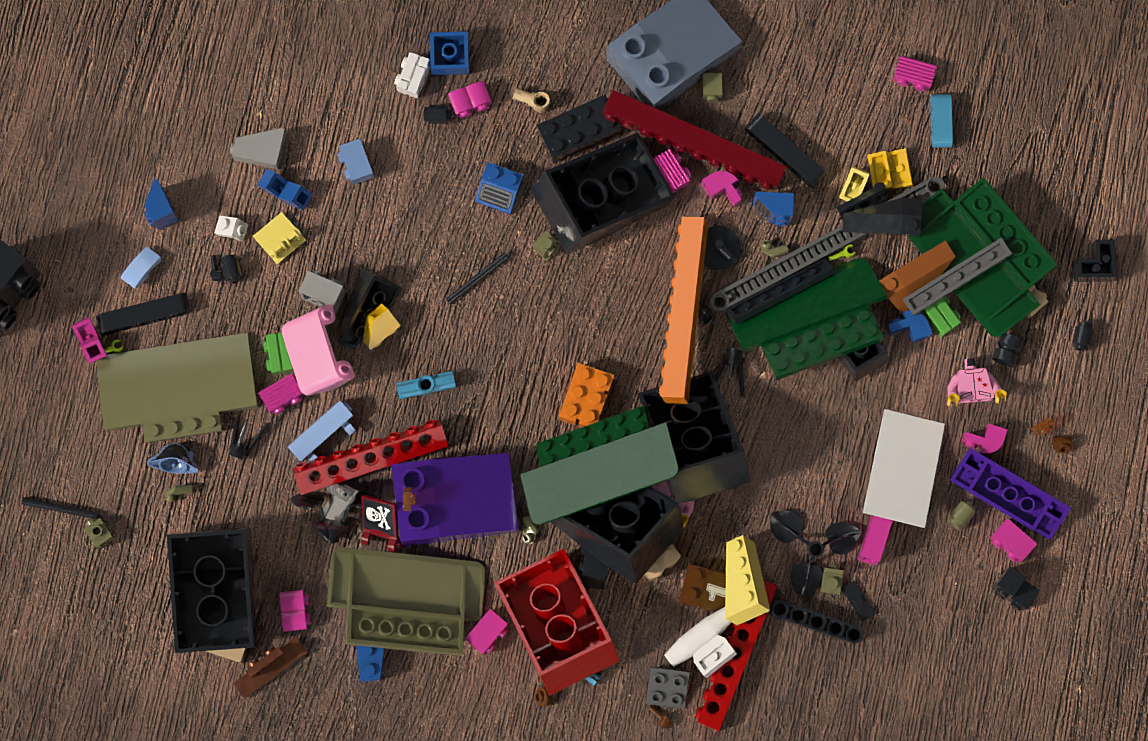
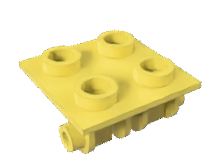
[253,212,306,264]

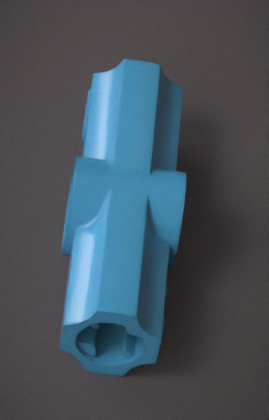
[396,371,456,400]

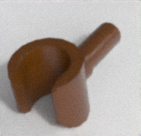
[648,705,671,729]

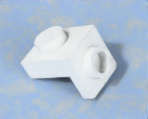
[214,216,248,241]

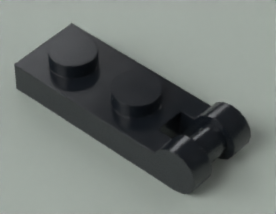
[836,182,889,222]

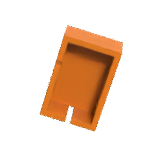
[559,363,614,428]

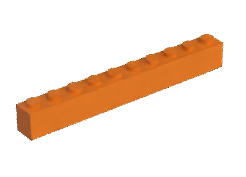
[659,217,708,404]

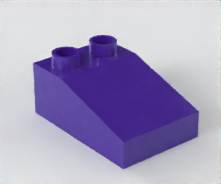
[392,453,519,547]

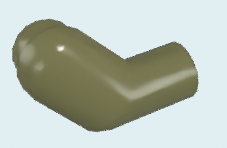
[165,485,192,503]

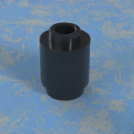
[424,105,451,124]
[221,254,244,284]
[1072,322,1094,352]

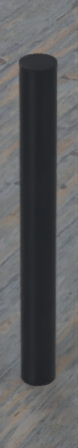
[446,252,509,304]
[22,497,99,519]

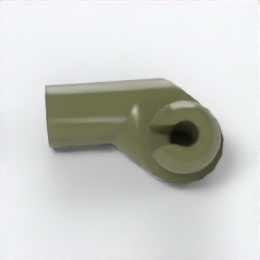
[761,240,789,258]
[522,515,538,544]

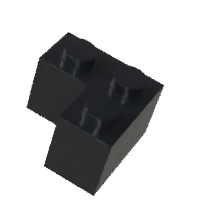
[1073,239,1117,282]
[992,566,1040,611]

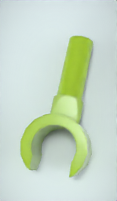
[828,244,856,261]
[105,339,123,353]

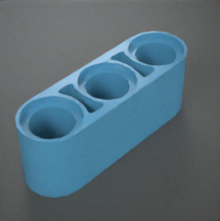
[930,94,953,148]

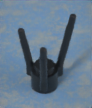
[715,348,744,397]
[228,419,268,460]

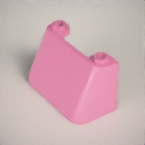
[282,304,355,395]

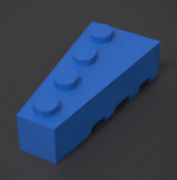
[356,646,385,683]

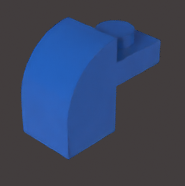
[887,310,932,343]

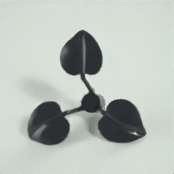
[290,492,380,543]
[770,510,861,598]

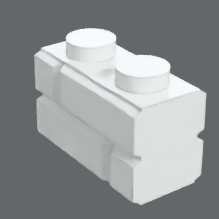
[394,52,431,98]

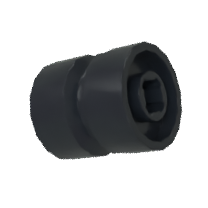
[991,333,1024,368]

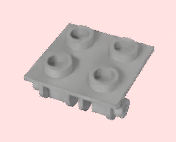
[320,482,358,520]

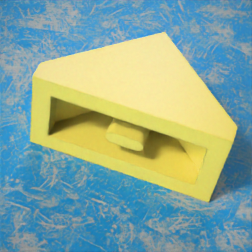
[839,166,870,201]

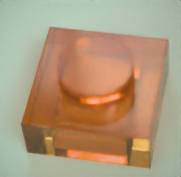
[1030,417,1053,436]
[403,487,416,511]

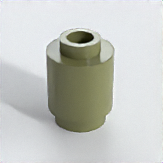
[948,501,976,530]

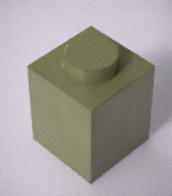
[702,73,722,103]

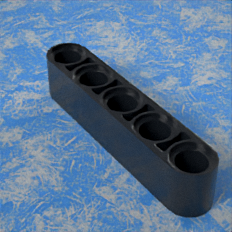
[744,114,826,188]
[96,293,191,335]
[770,600,863,645]

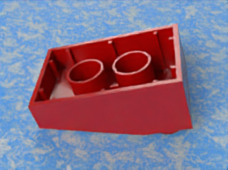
[494,548,620,696]

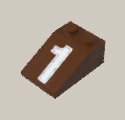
[678,564,726,613]

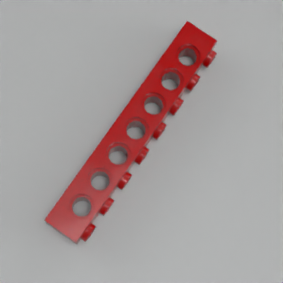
[292,420,448,495]
[695,580,778,732]

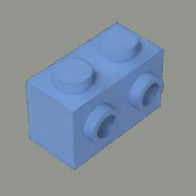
[337,139,374,185]

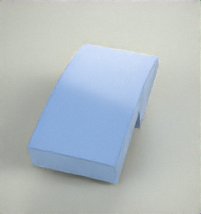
[121,247,161,289]

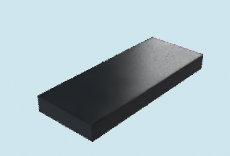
[841,581,875,622]

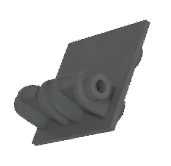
[646,667,690,709]

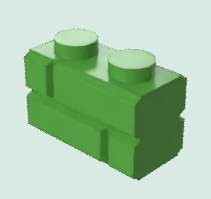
[922,296,961,338]
[263,333,294,376]

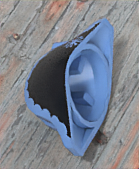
[147,443,198,474]

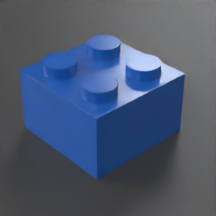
[430,31,469,75]

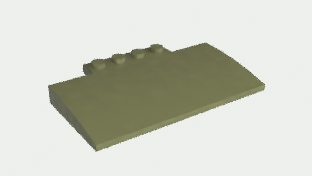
[96,333,259,443]

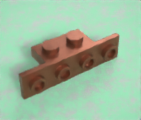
[233,637,308,699]

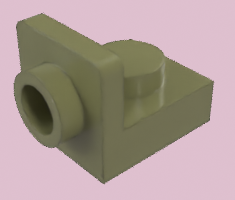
[820,565,844,595]

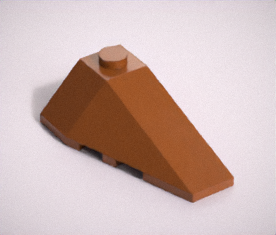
[879,241,956,314]

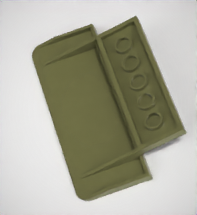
[326,547,485,656]

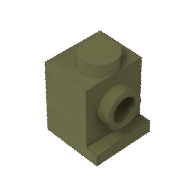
[533,231,560,262]
[84,518,115,549]

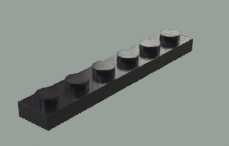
[726,258,835,324]

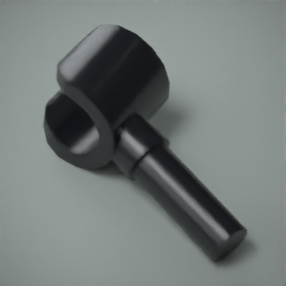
[210,255,222,282]

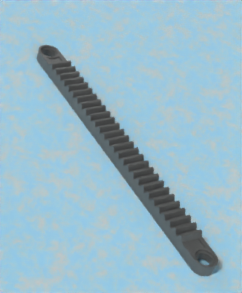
[710,177,945,313]

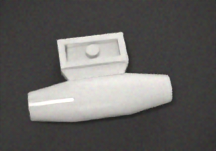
[664,607,737,678]

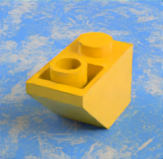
[363,304,400,350]

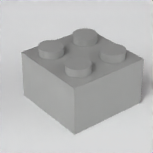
[298,270,346,314]

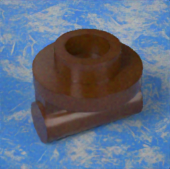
[1052,435,1073,454]
[534,687,554,707]

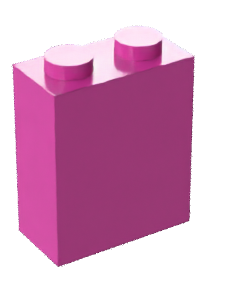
[857,515,893,566]

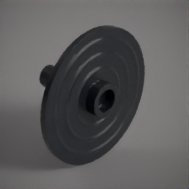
[704,226,741,270]

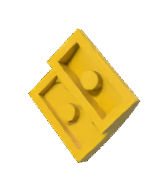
[867,148,913,191]

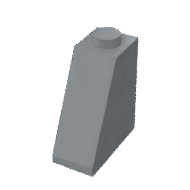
[230,128,286,169]

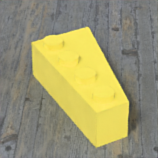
[725,535,770,625]

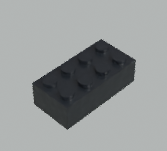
[537,94,622,164]

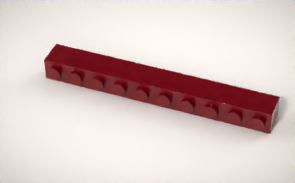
[602,90,786,191]

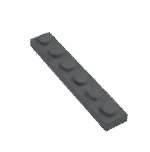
[903,238,1012,316]

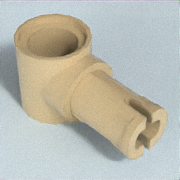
[513,88,550,113]

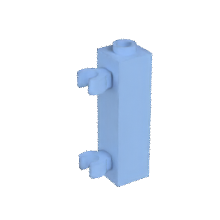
[287,401,356,462]

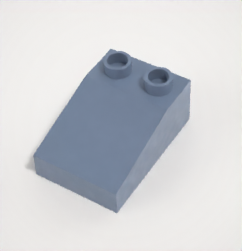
[606,0,742,110]

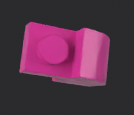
[701,171,742,207]
[72,317,106,364]
[961,424,1007,456]

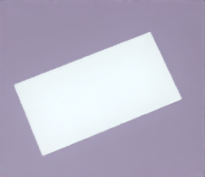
[863,409,945,528]

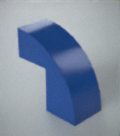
[257,169,313,211]

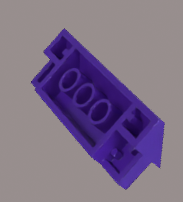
[950,448,1071,540]

